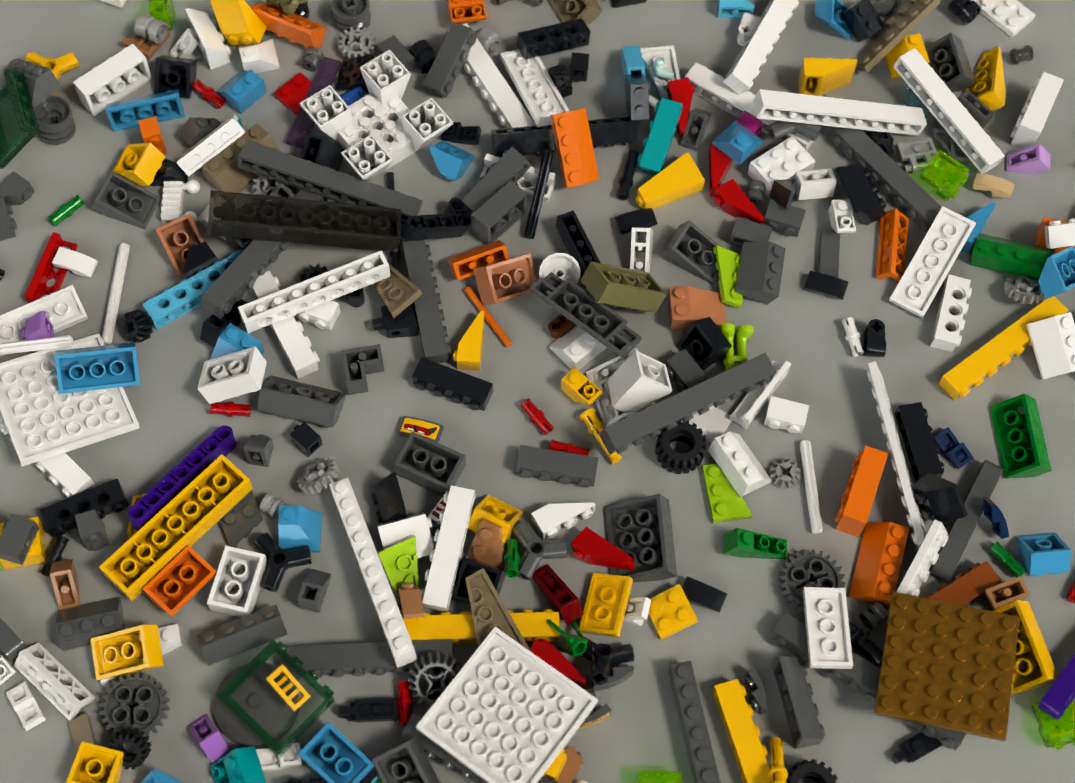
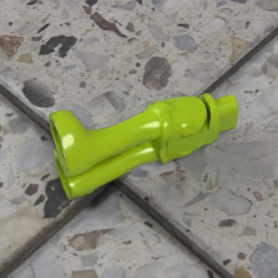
[718,323,754,371]

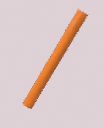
[464,287,512,347]

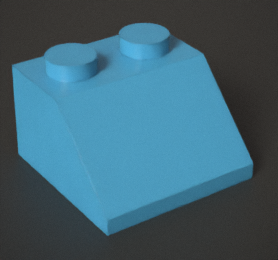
[216,70,266,114]
[210,323,264,359]
[1016,533,1071,576]

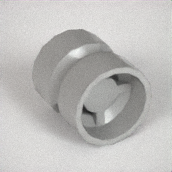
[134,13,168,44]

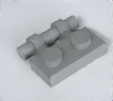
[896,138,940,173]

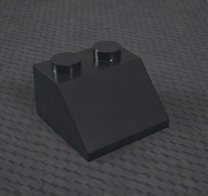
[840,0,884,43]
[154,55,197,99]
[676,317,732,371]
[371,472,407,523]
[911,472,968,522]
[451,558,506,604]

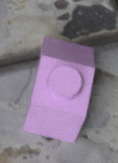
[1006,144,1050,175]

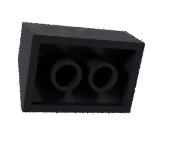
[835,164,887,225]

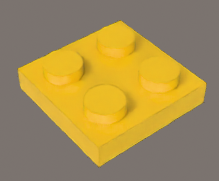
[648,584,699,640]

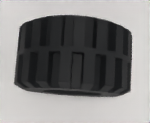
[655,421,707,474]
[786,759,838,783]

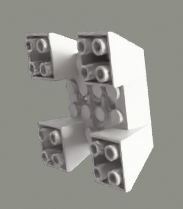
[300,50,453,180]

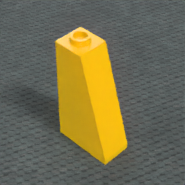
[635,152,705,209]

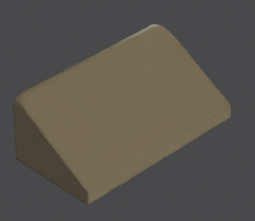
[68,713,97,755]

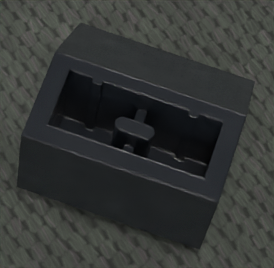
[300,133,344,171]

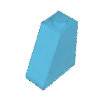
[621,45,645,83]

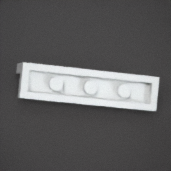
[176,114,246,177]
[480,154,556,201]
[730,360,791,430]
[14,642,95,721]

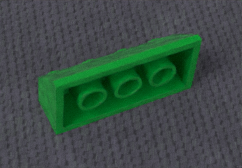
[971,233,1054,281]
[990,393,1052,479]

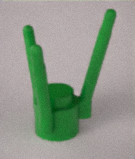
[547,619,588,658]

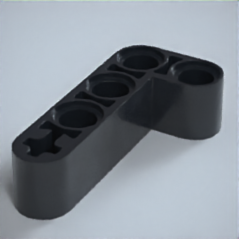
[400,198,471,241]

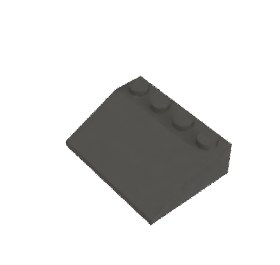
[605,493,677,582]

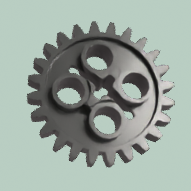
[778,549,846,613]
[99,672,170,738]

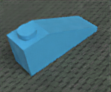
[962,202,996,253]

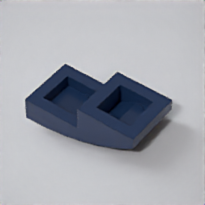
[933,427,974,469]
[983,496,1009,539]

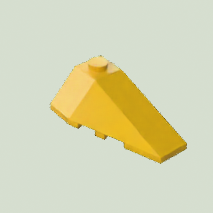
[964,46,1006,111]

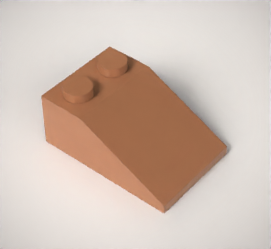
[155,213,214,280]
[473,253,537,305]
[667,286,727,331]

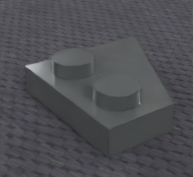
[932,128,969,164]

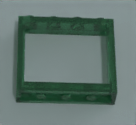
[217,640,335,758]

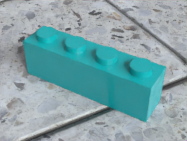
[637,98,683,175]

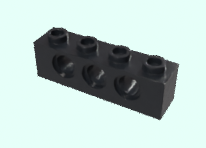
[517,18,590,59]
[40,478,129,537]

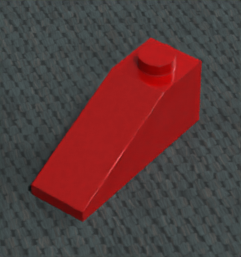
[665,77,694,138]
[709,141,733,197]
[713,179,765,224]
[571,527,635,571]
[530,639,587,689]

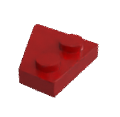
[274,72,313,117]

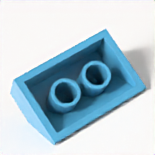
[1038,246,1075,299]

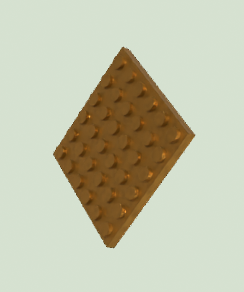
[874,591,1020,741]

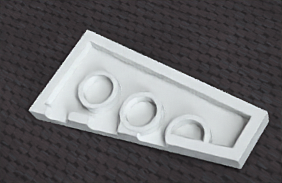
[640,45,680,100]

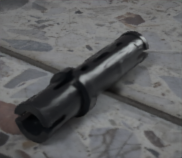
[616,150,640,200]

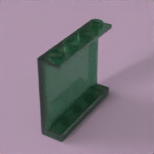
[0,68,40,169]

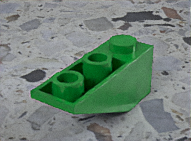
[723,528,787,560]

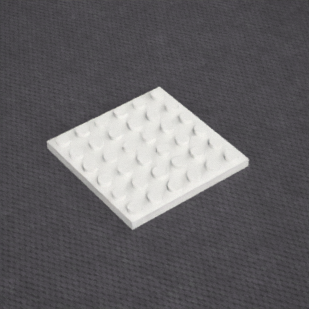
[0,333,139,467]
[416,627,598,783]

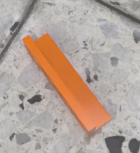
[876,208,909,282]

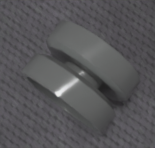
[331,0,371,33]

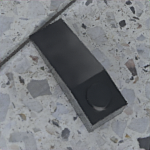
[200,299,247,348]

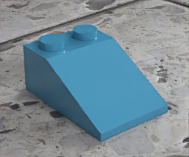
[298,722,375,783]

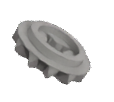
[769,458,801,489]

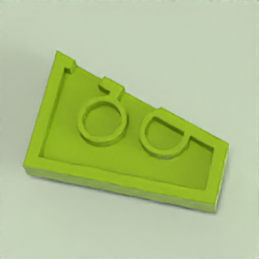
[713,245,743,309]
[702,464,753,523]
[377,535,420,598]

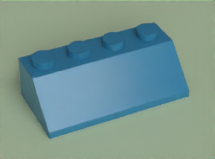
[105,89,185,132]
[54,342,140,394]

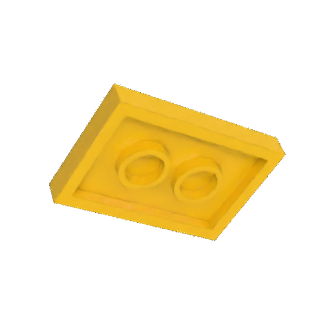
[579,573,633,637]

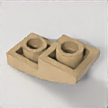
[973,173,1014,198]

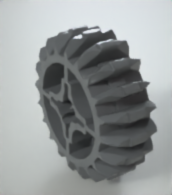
[408,651,461,707]

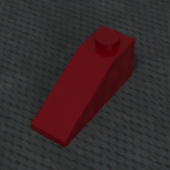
[532,564,584,625]

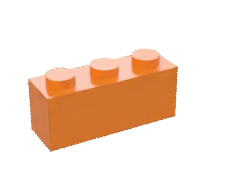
[447,240,509,281]

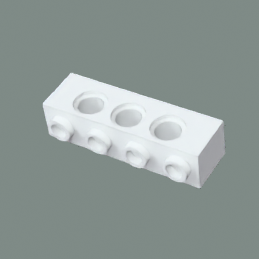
[930,274,972,352]

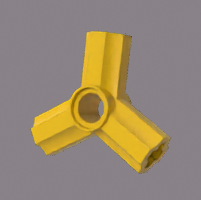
[25,52,79,96]

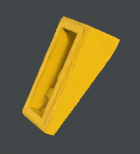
[265,664,311,711]

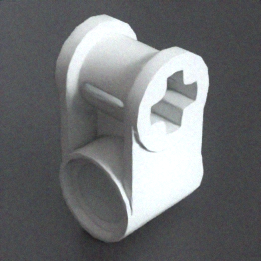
[737,12,760,46]

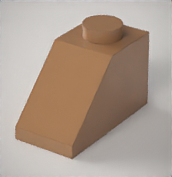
[49,559,81,610]
[984,576,1030,609]
[396,583,424,619]
[556,746,583,783]

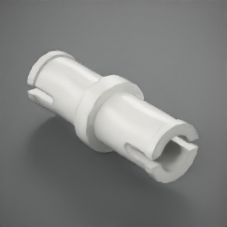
[842,317,864,357]

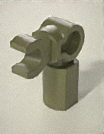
[267,0,307,15]

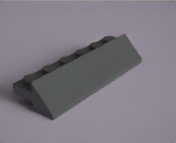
[529,272,642,357]

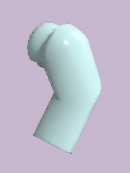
[653,58,674,81]

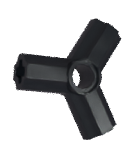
[253,533,312,592]
[581,637,635,686]

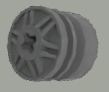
[32,95,76,145]

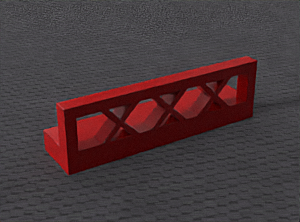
[25,232,78,303]

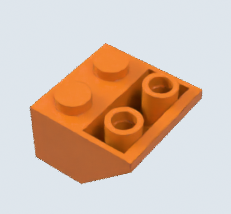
[447,0,487,23]

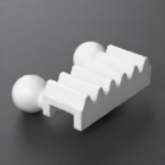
[161,179,200,224]

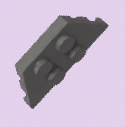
[220,490,263,548]

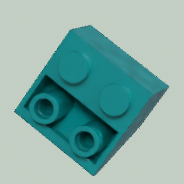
[210,746,266,783]

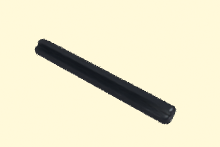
[524,150,554,239]

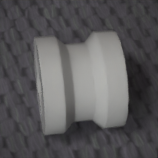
[259,493,284,518]

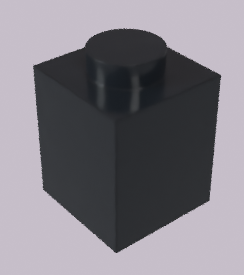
[569,52,589,82]
[290,422,323,457]

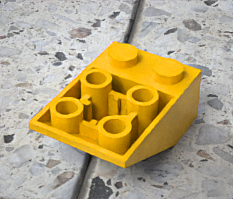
[798,57,857,96]

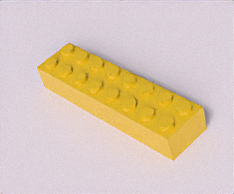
[99,454,253,601]

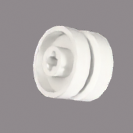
[539,253,581,286]

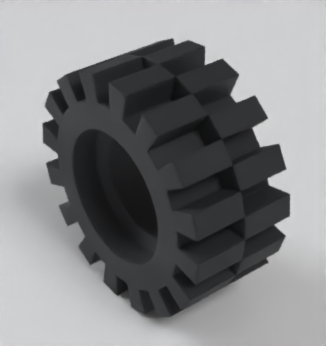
[548,64,573,98]
[108,727,151,770]

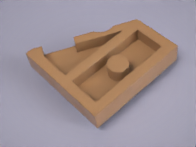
[120,31,170,60]
[468,518,505,569]

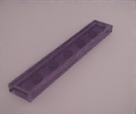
[286,57,341,149]

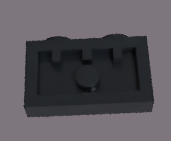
[335,54,374,94]

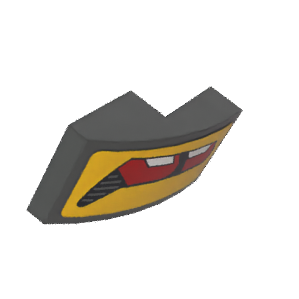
[398,416,444,443]
[578,703,612,729]

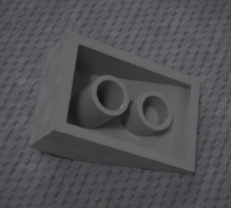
[90,171,161,229]
[661,220,721,284]

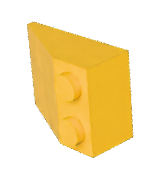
[210,0,267,46]
[90,625,164,680]

